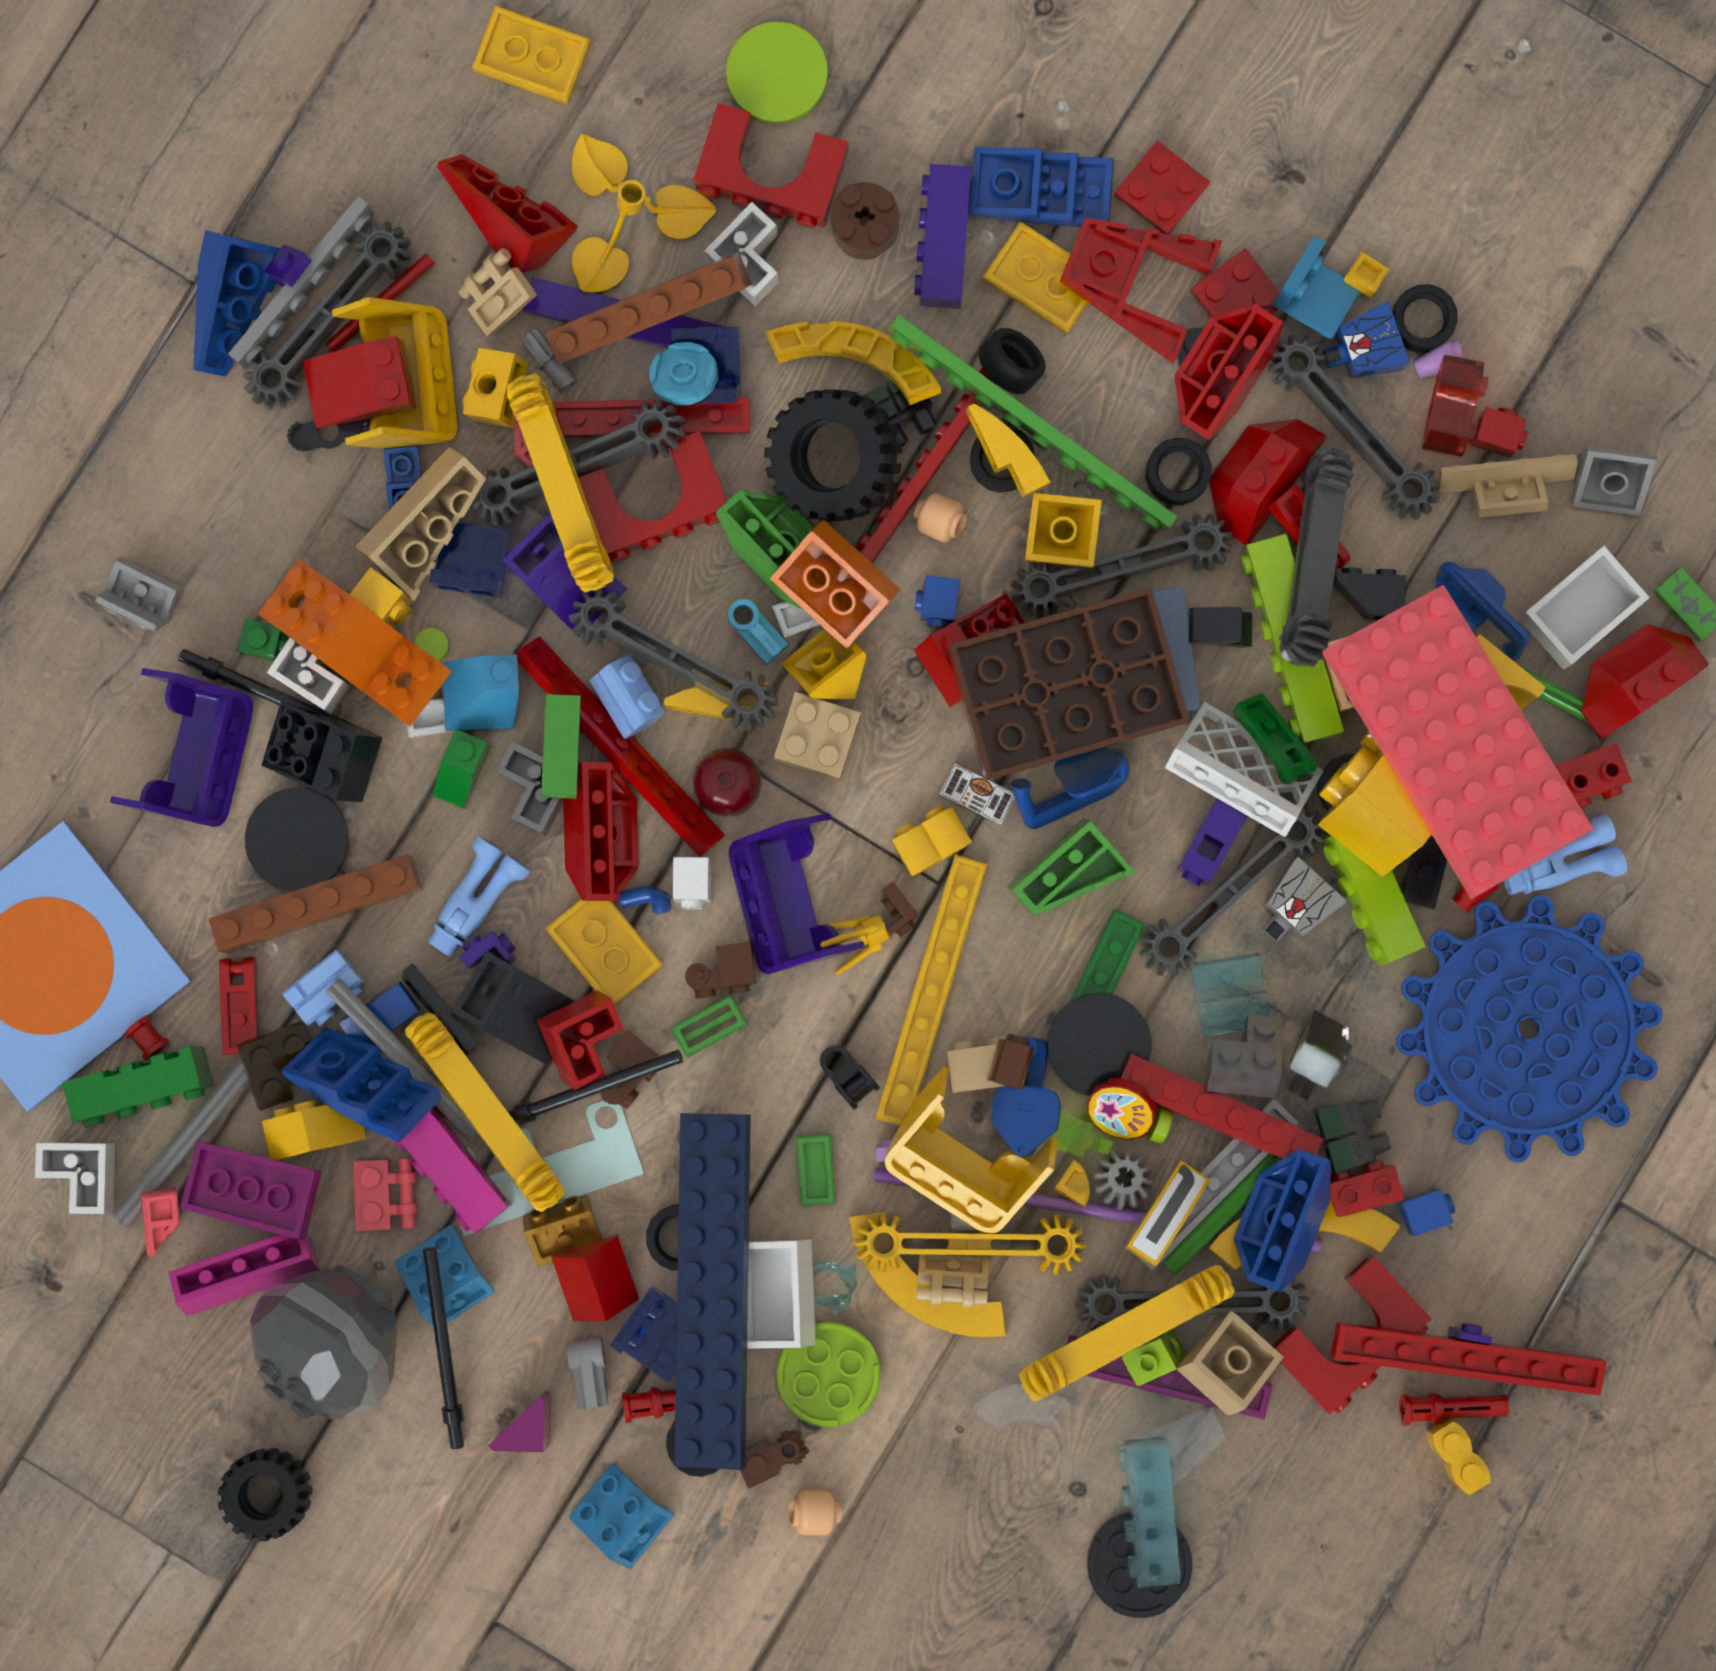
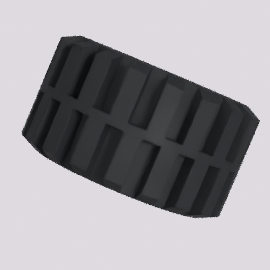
[218,1448,312,1542]

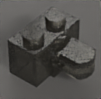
[1288,1010,1352,1100]

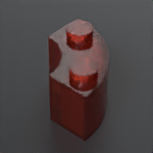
[1422,355,1488,457]

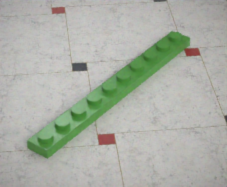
[886,314,1177,531]

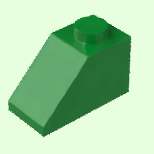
[432,729,492,809]

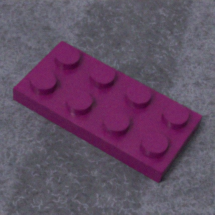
[180,1141,322,1240]

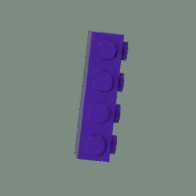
[914,164,971,309]

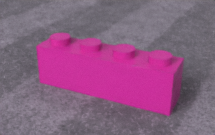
[392,1107,512,1234]
[168,1234,320,1316]

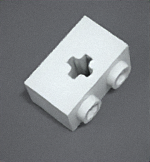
[673,857,712,910]

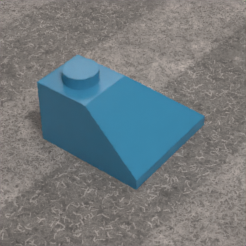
[442,654,519,731]

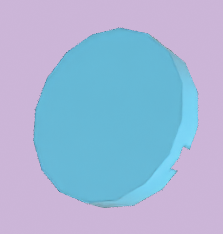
[649,342,718,406]

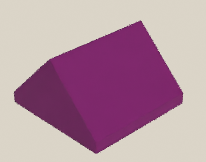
[488,1390,551,1452]

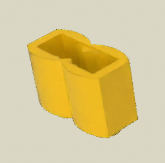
[891,805,972,878]
[1426,1419,1491,1495]

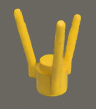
[818,914,889,975]

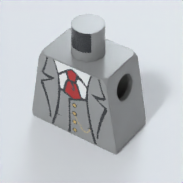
[1262,857,1347,942]

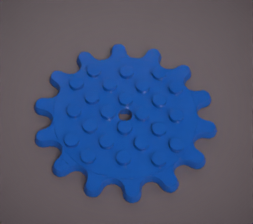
[1396,895,1663,1162]

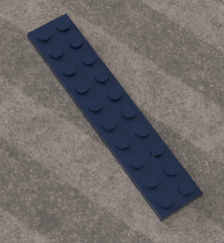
[674,1113,751,1470]

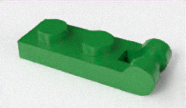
[1232,693,1317,784]

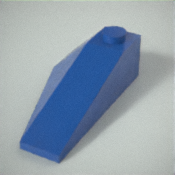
[193,230,281,376]

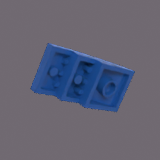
[969,147,1114,227]
[282,1027,442,1143]

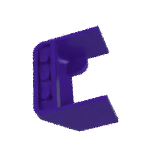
[110,668,253,827]
[728,813,865,974]

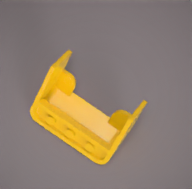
[332,297,458,449]
[885,1065,1057,1234]

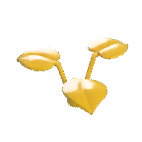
[572,134,716,293]

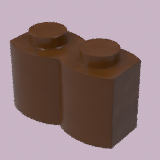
[987,1034,1034,1090]

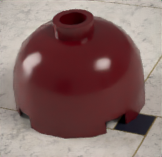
[693,748,761,816]

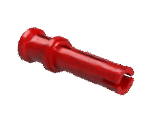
[622,1387,676,1423]
[1399,1393,1509,1426]

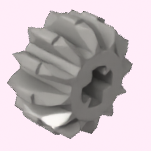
[1094,1150,1154,1210]

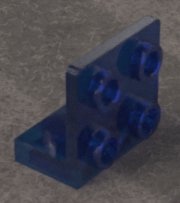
[671,327,742,403]
[429,522,511,598]
[609,1285,677,1382]

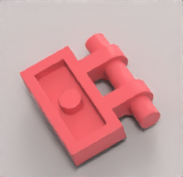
[353,1158,418,1231]

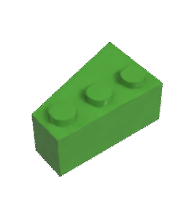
[1007,818,1135,916]

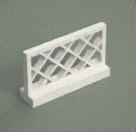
[1165,702,1323,837]

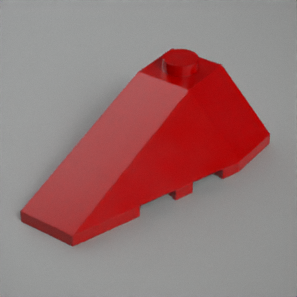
[437,154,578,273]

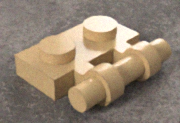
[458,248,537,337]
[917,1255,989,1308]

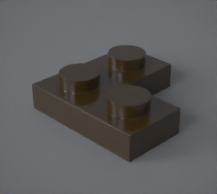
[236,1021,311,1111]

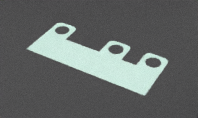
[455,1100,644,1236]

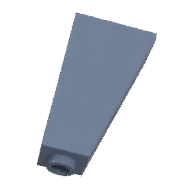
[1115,587,1200,720]

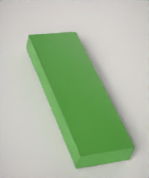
[541,694,580,799]

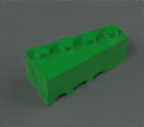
[62,1046,214,1128]

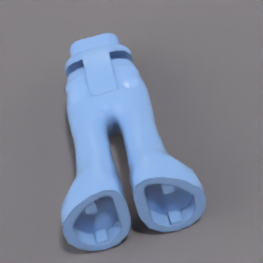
[1504,813,1627,895]
[427,835,531,957]

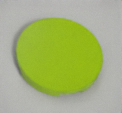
[726,22,828,123]
[776,1321,881,1427]

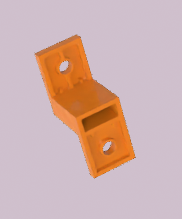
[258,559,452,727]

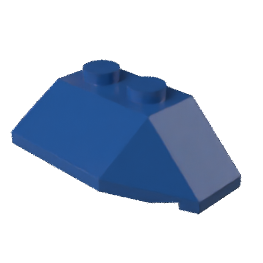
[1233,1149,1331,1292]

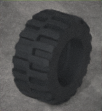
[764,389,902,522]

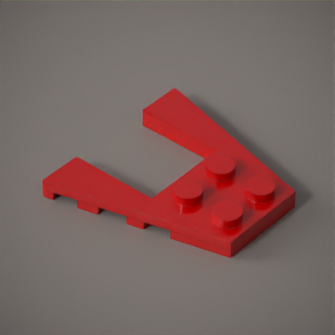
[1059,218,1222,363]

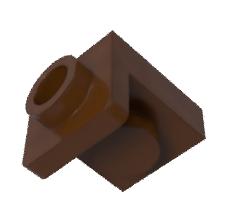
[881,882,918,937]

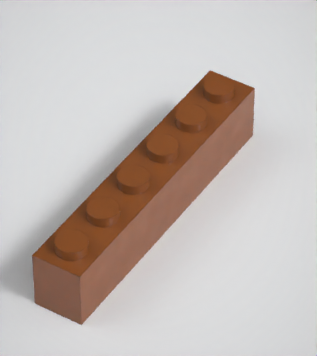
[545,252,752,364]
[208,854,423,953]

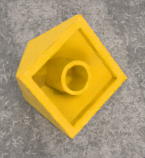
[1025,493,1102,569]
[781,629,867,699]

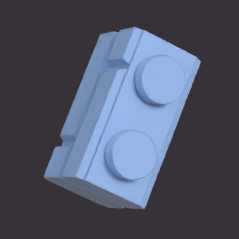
[589,655,666,739]
[282,949,366,1027]

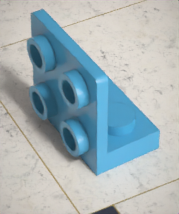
[1272,236,1360,339]
[395,1225,495,1325]
[569,1464,675,1569]

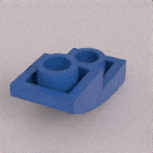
[383,445,422,510]
[339,981,420,1044]

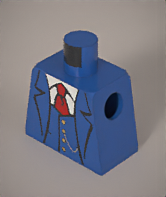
[1322,301,1410,378]

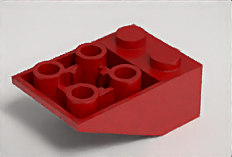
[914,594,1025,707]

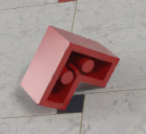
[537,990,624,1090]

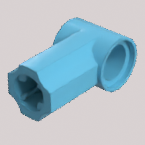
[728,599,789,665]

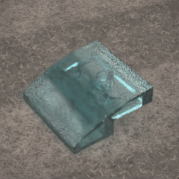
[1190,953,1270,1037]

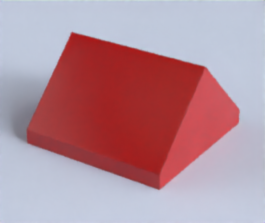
[551,1234,639,1321]

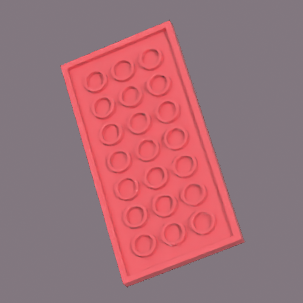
[1322,585,1594,899]

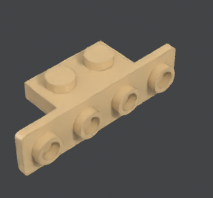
[1438,454,1578,518]

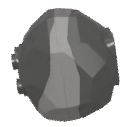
[250,1265,397,1420]

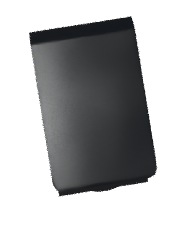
[1189,607,1252,648]

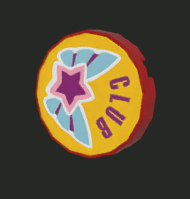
[1087,1078,1157,1140]

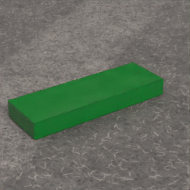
[1070,909,1145,1001]

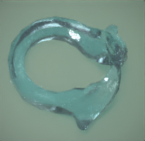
[813,1261,857,1316]

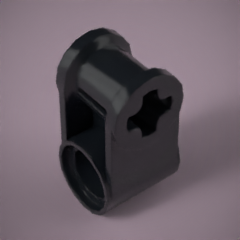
[820,1045,881,1110]

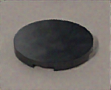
[245,788,349,891]
[1047,993,1152,1096]
[1087,1510,1192,1618]

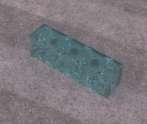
[1118,1437,1181,1587]

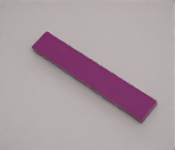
[1066,1335,1273,1419]

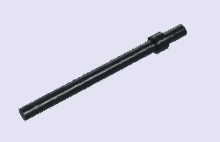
[178,649,372,733]
[508,1049,683,1125]
[423,1247,464,1449]

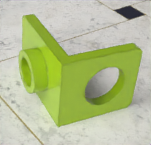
[1122,1329,1187,1386]

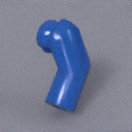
[619,886,671,914]

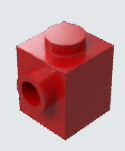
[1471,407,1528,458]

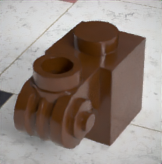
[685,942,757,999]
[600,1030,661,1109]
[740,1430,810,1489]

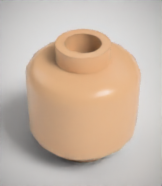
[914,493,967,543]
[788,1489,842,1536]

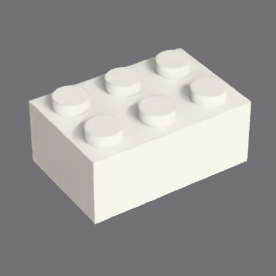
[1518,546,1650,670]
[747,1239,816,1349]

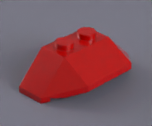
[1174,303,1285,440]
[1209,419,1327,546]
[1580,624,1709,740]
[563,762,639,901]

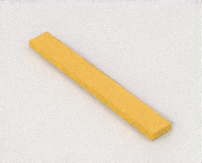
[875,854,988,1126]

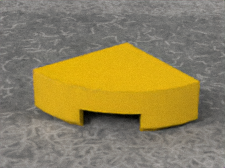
[1055,1159,1090,1208]

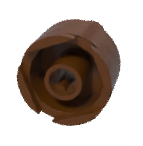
[831,182,899,260]

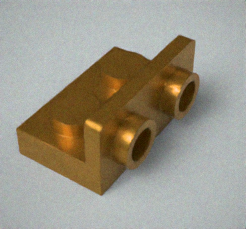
[523,1195,603,1267]

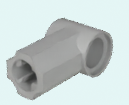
[566,1336,608,1409]

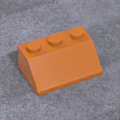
[770,520,901,649]

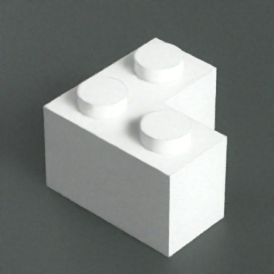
[705,202,779,307]
[267,638,350,714]
[35,1142,115,1214]

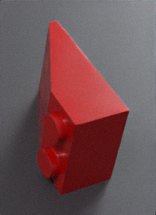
[302,336,417,429]

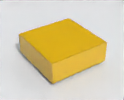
[1343,251,1390,299]

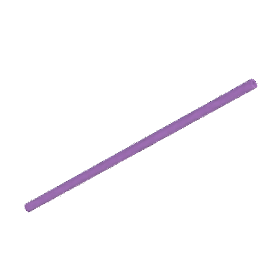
[874,1168,1322,1252]

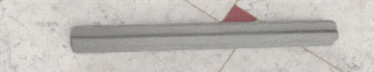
[327,980,477,1138]
[113,1059,248,1226]

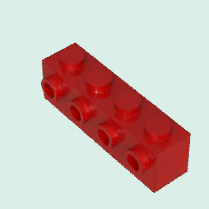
[1555,743,1632,809]

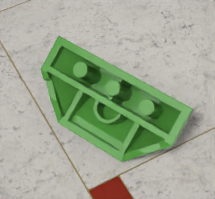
[716,489,814,610]

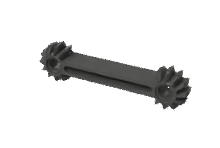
[244,221,412,410]
[1268,334,1440,520]
[472,400,685,526]
[1279,447,1354,667]
[1010,513,1233,619]
[569,589,778,731]
[1139,804,1324,977]
[1074,1274,1309,1331]

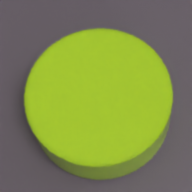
[414,628,450,662]
[1147,1107,1173,1144]

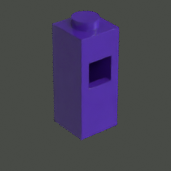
[1177,798,1247,887]

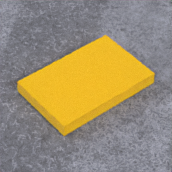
[472,5,591,105]
[983,221,1088,335]
[545,899,664,1006]

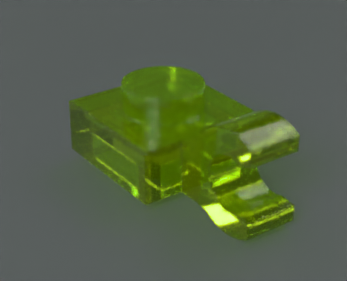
[1053,1113,1113,1157]

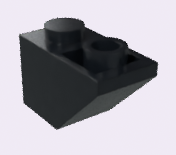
[1333,567,1406,620]

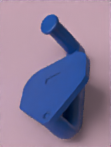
[1436,562,1530,661]
[1011,748,1130,829]
[991,1037,1061,1157]

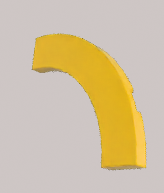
[765,321,942,405]
[1207,1197,1401,1271]
[849,1212,1006,1337]

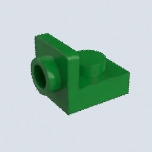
[237,618,290,661]

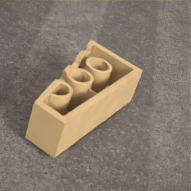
[355,447,486,601]

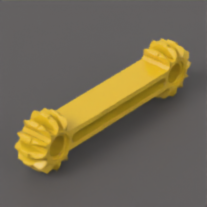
[507,373,614,593]
[405,1012,565,1212]
[853,1213,1086,1275]
[1018,1265,1235,1401]

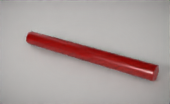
[325,253,435,352]

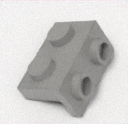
[95,557,182,631]

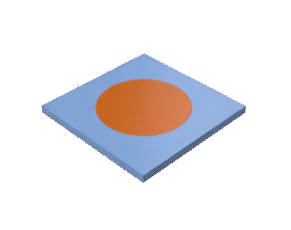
[0,821,192,1112]

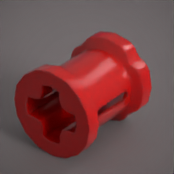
[124,1015,170,1061]

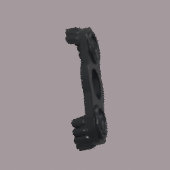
[287,418,369,452]

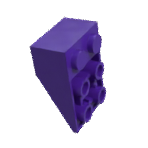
[502,512,627,637]

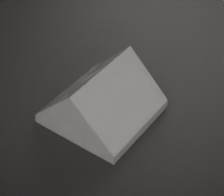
[1572,447,1657,516]

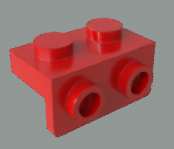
[1330,1160,1404,1217]

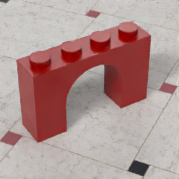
[694,103,848,229]
[579,431,727,563]
[1271,1255,1431,1414]

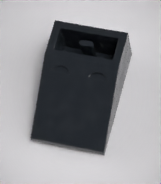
[261,701,383,802]
[452,951,575,1064]

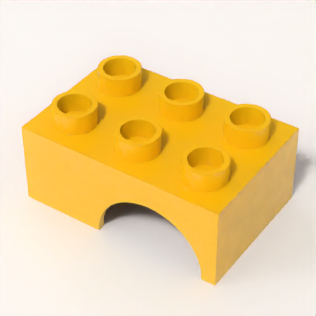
[1318,634,1546,877]

